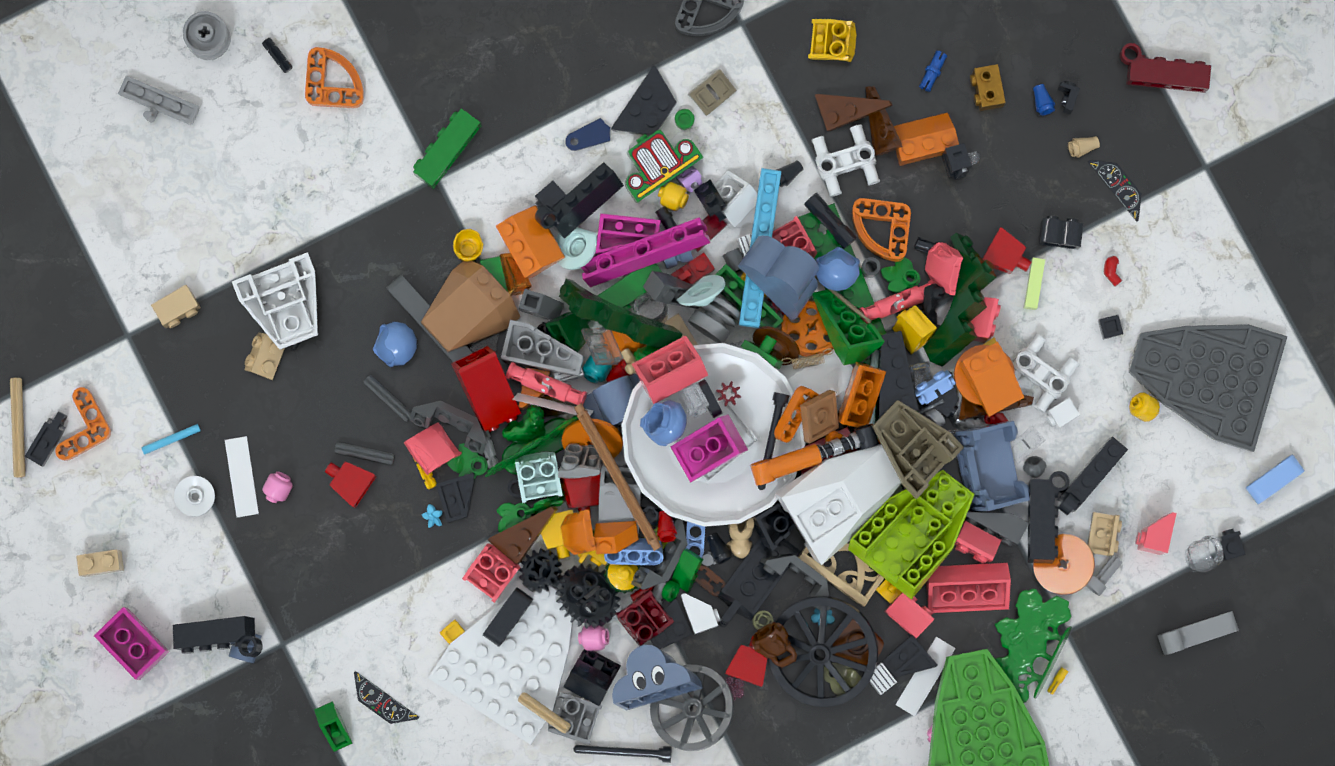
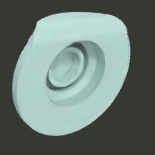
[556,227,598,270]
[677,275,725,306]

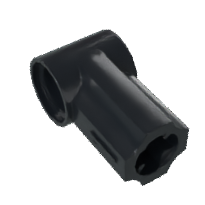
[641,506,660,527]

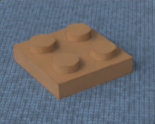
[800,390,839,444]

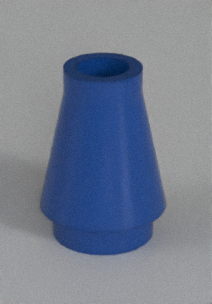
[1033,84,1055,115]

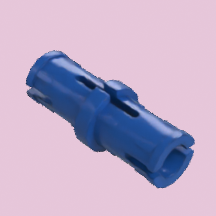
[919,51,947,92]

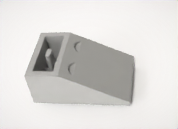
[598,466,642,534]

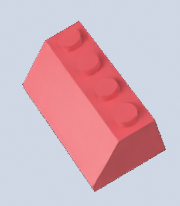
[926,563,1011,613]

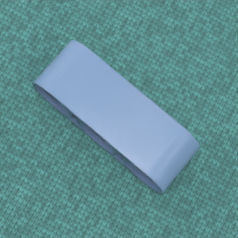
[1246,454,1305,504]
[685,521,705,558]
[604,538,663,565]

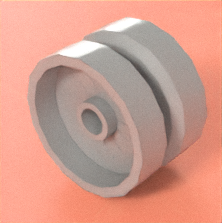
[183,11,230,60]

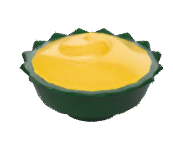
[604,563,640,594]

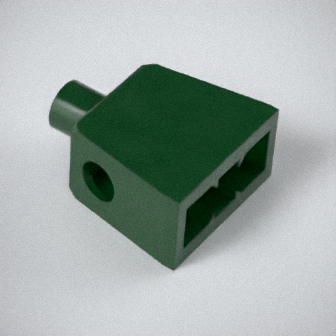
[546,311,592,352]

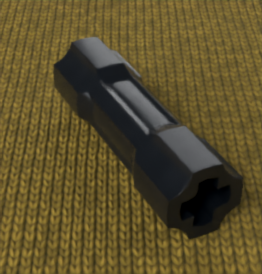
[804,193,857,249]

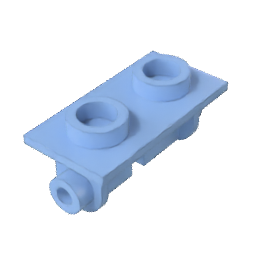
[914,370,956,405]

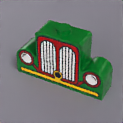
[625,130,704,203]

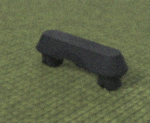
[924,284,945,338]

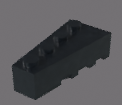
[876,331,919,421]
[751,500,796,551]

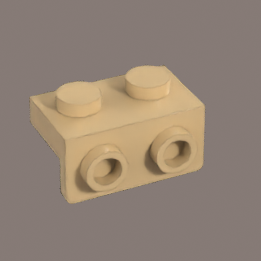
[244,333,285,380]
[1087,512,1122,557]

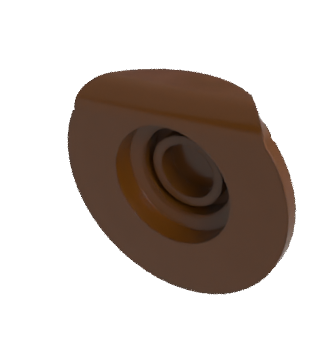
[752,326,800,365]
[832,619,884,665]

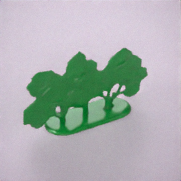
[485,416,579,478]
[995,589,1072,703]

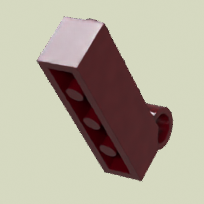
[1120,43,1211,93]

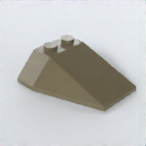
[872,400,963,499]

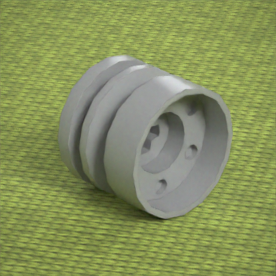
[688,296,740,343]

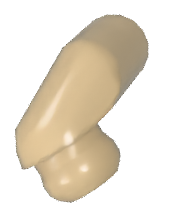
[620,348,636,375]

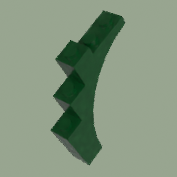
[923,232,997,367]
[559,278,682,348]

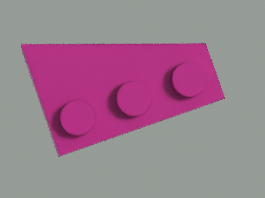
[596,213,661,256]

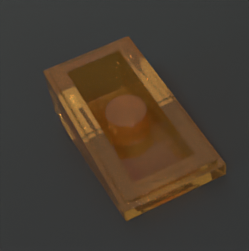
[499,253,532,296]

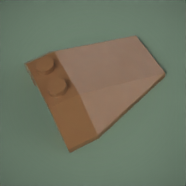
[421,261,521,352]

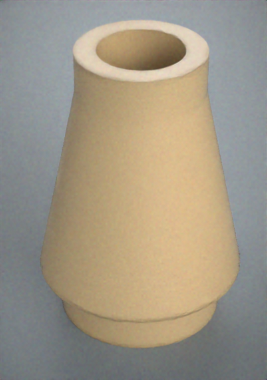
[1068,136,1100,158]

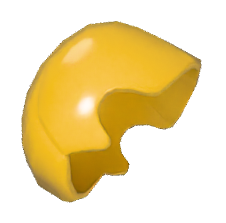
[453,229,483,262]

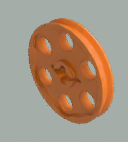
[781,301,833,357]

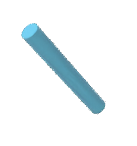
[141,424,201,455]

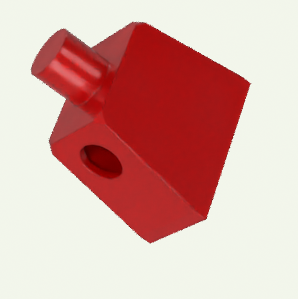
[983,227,1032,274]
[325,462,377,508]
[560,472,601,518]
[725,636,767,687]

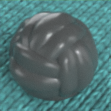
[1023,456,1046,478]

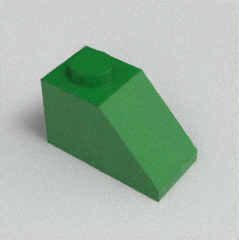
[314,701,353,752]

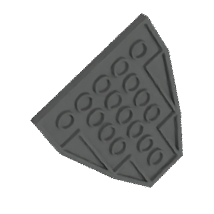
[1128,324,1288,452]

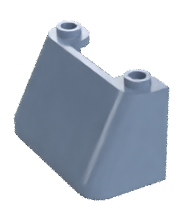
[954,421,1030,511]

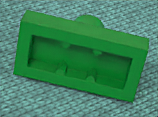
[741,335,784,369]

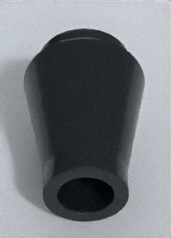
[776,160,804,187]
[707,533,732,564]

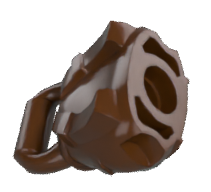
[752,622,797,668]

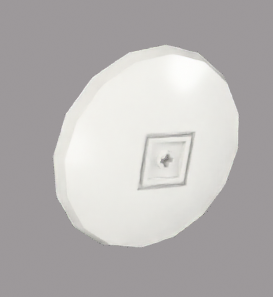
[622,343,805,527]

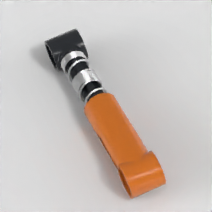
[750,424,879,485]

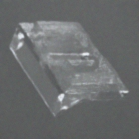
[581,327,623,365]

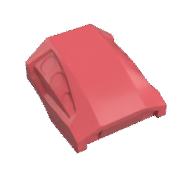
[772,216,817,258]
[925,242,963,295]
[404,422,462,475]
[462,543,521,603]

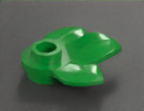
[881,255,920,293]
[447,443,488,480]
[524,499,564,515]
[497,502,532,533]

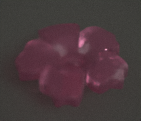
[723,676,744,700]

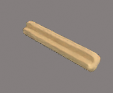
[518,692,571,733]

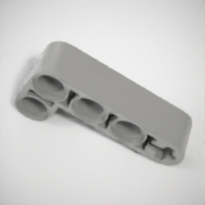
[1157,611,1239,655]

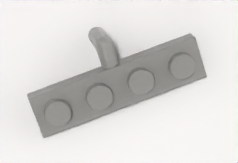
[118,76,200,126]

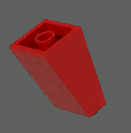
[451,346,521,432]

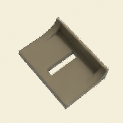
[687,69,737,116]

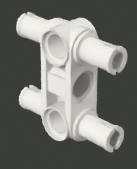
[812,124,880,197]
[1012,334,1080,414]

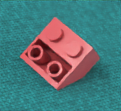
[970,297,1001,343]
[955,521,1001,564]
[884,593,934,638]

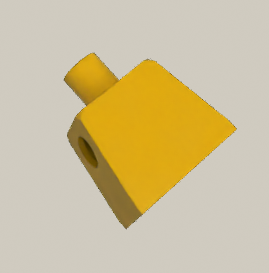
[541,509,574,559]

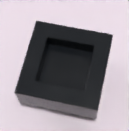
[1098,315,1124,340]

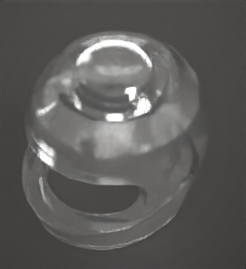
[633,293,669,323]
[1185,535,1223,572]

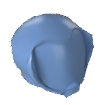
[816,247,860,291]
[373,322,417,367]
[640,400,687,446]

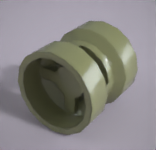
[753,611,773,630]

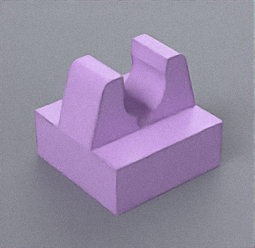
[676,166,702,192]

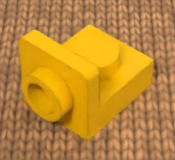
[578,550,608,567]

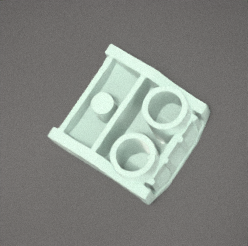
[515,452,563,503]

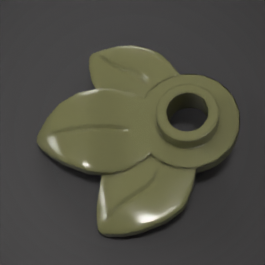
[824,663,861,695]

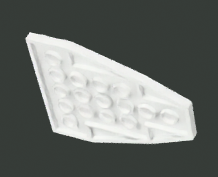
[428,581,572,745]

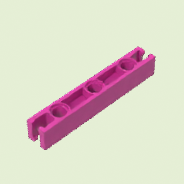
[581,217,711,288]

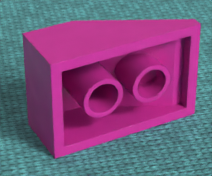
[670,414,748,483]

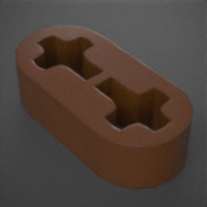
[695,565,726,597]

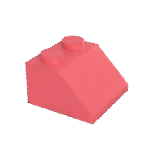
[1135,512,1177,555]

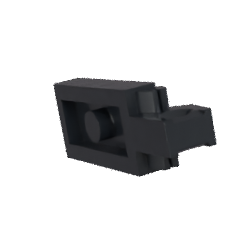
[694,179,727,222]
[25,411,68,467]

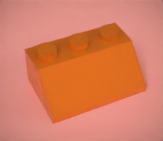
[894,113,959,166]
[496,205,565,278]
[838,362,886,427]

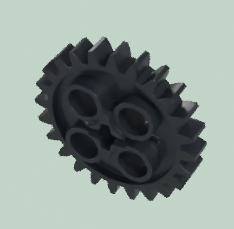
[555,564,621,629]

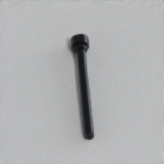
[758,392,790,490]
[573,745,672,763]

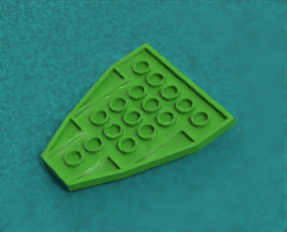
[928,649,1049,766]

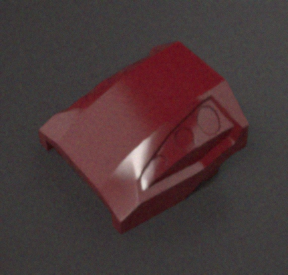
[615,590,674,646]

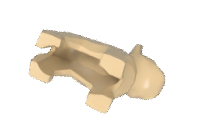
[727,518,754,559]

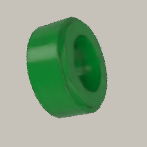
[675,109,695,130]
[661,580,680,602]

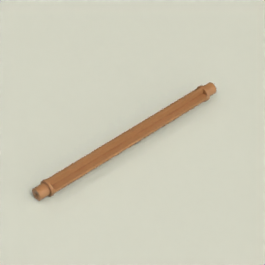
[574,403,662,551]

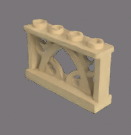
[798,541,884,607]

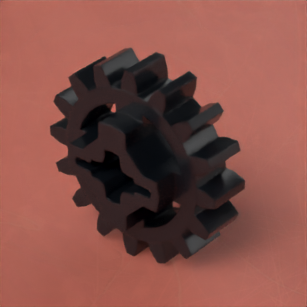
[518,548,563,593]

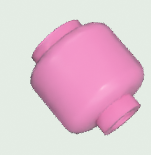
[262,472,293,503]
[578,625,610,651]

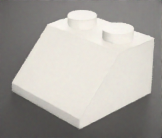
[715,171,757,227]
[681,594,720,635]

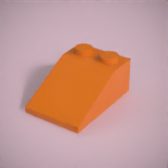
[959,342,1024,417]

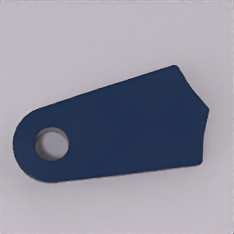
[565,118,610,151]

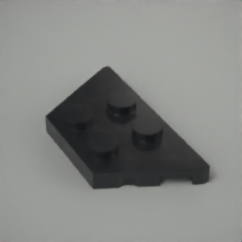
[611,66,677,136]

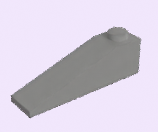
[501,320,584,376]

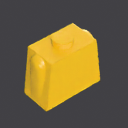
[892,305,937,355]

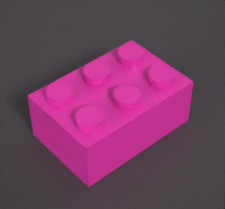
[94,607,170,680]

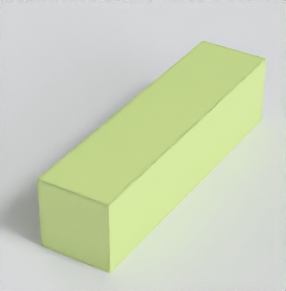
[1023,257,1045,310]

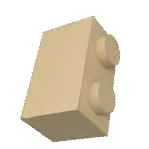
[151,285,201,328]
[76,549,124,577]

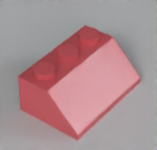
[632,336,708,404]

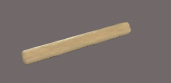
[10,378,25,478]

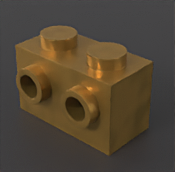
[970,64,1006,111]

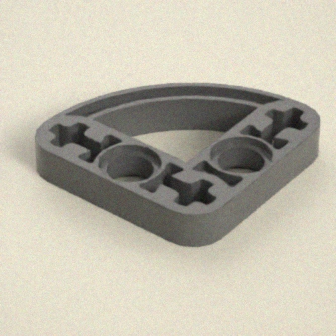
[675,0,744,36]

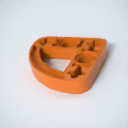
[305,47,364,108]
[852,198,911,262]

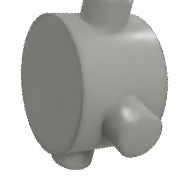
[702,551,716,567]

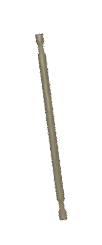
[815,275,872,323]

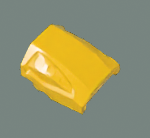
[808,19,857,62]

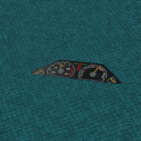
[1088,160,1142,222]
[354,671,419,724]

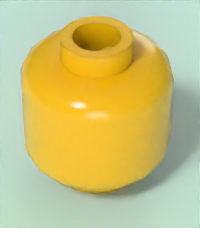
[658,182,689,211]
[1129,392,1160,422]

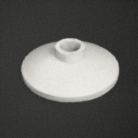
[174,476,215,517]

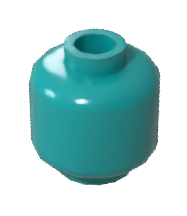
[582,353,612,384]

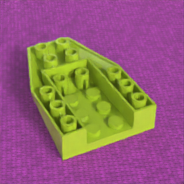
[848,470,975,600]

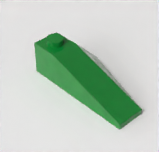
[812,290,884,366]

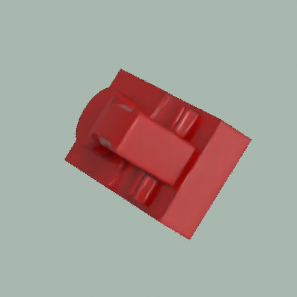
[671,253,715,285]

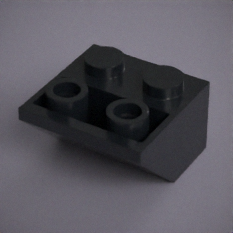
[563,649,621,706]

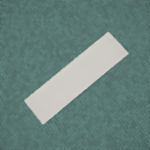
[512,393,593,415]
[225,436,259,517]
[896,637,955,716]

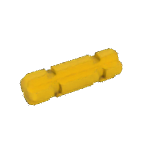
[413,458,437,489]

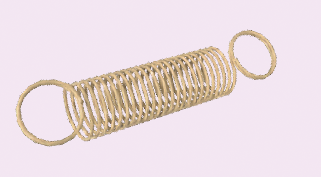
[781,349,834,369]

